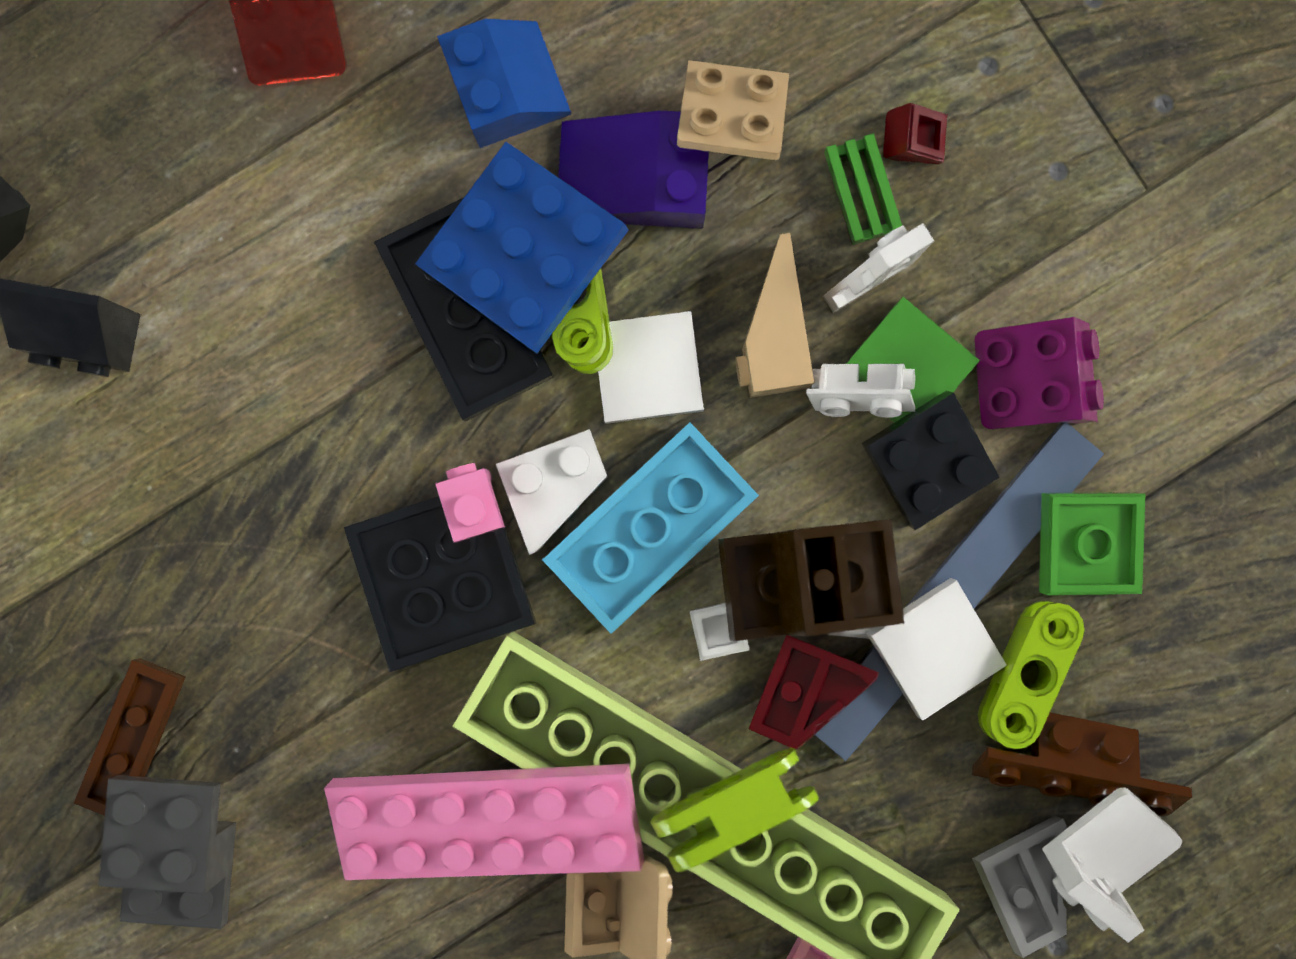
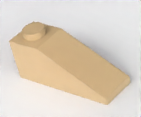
[735,233,814,398]

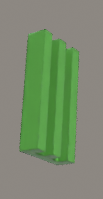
[824,133,902,245]

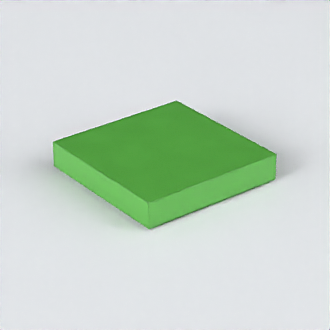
[846,297,980,423]
[1039,492,1146,595]

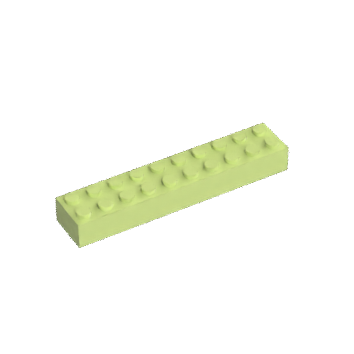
[453,631,960,959]

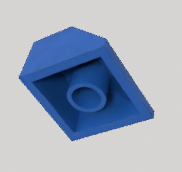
[437,19,571,148]

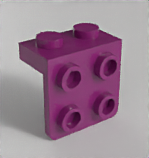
[974,317,1104,429]

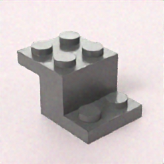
[98,775,236,929]

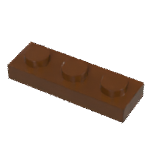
[74,658,186,816]

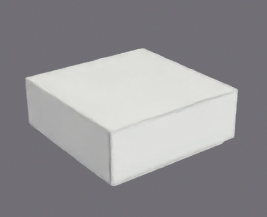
[690,603,750,661]

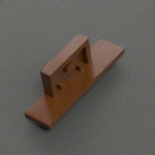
[972,712,1192,817]

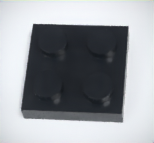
[862,390,1000,530]

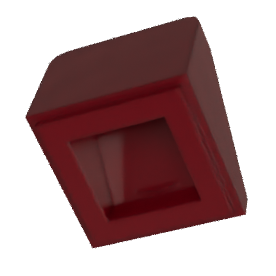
[883,103,947,164]

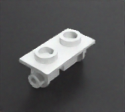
[806,364,915,418]

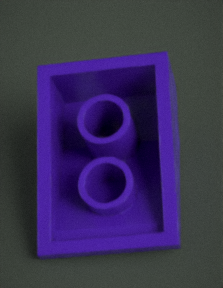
[558,110,709,229]

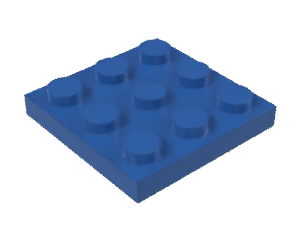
[415,142,629,354]

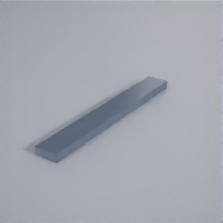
[815,422,1104,761]

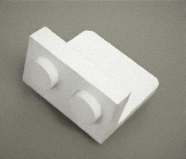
[1042,788,1182,942]

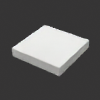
[598,311,704,424]
[866,578,1006,721]

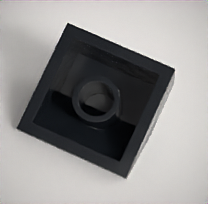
[0,278,141,377]

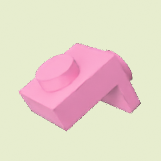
[435,463,505,542]

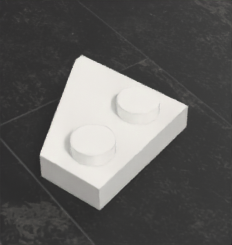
[823,223,934,313]
[496,429,608,555]

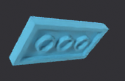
[542,422,759,634]

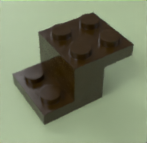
[718,519,904,641]

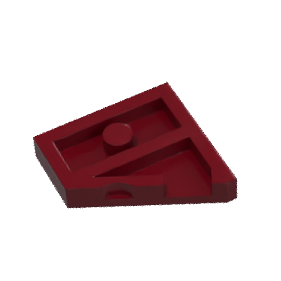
[749,635,880,750]

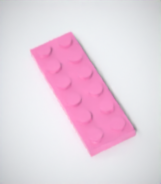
[324,764,645,880]

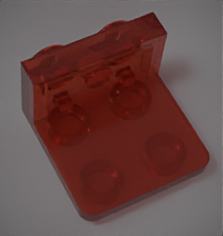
[229,0,347,86]

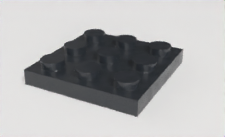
[344,487,536,672]

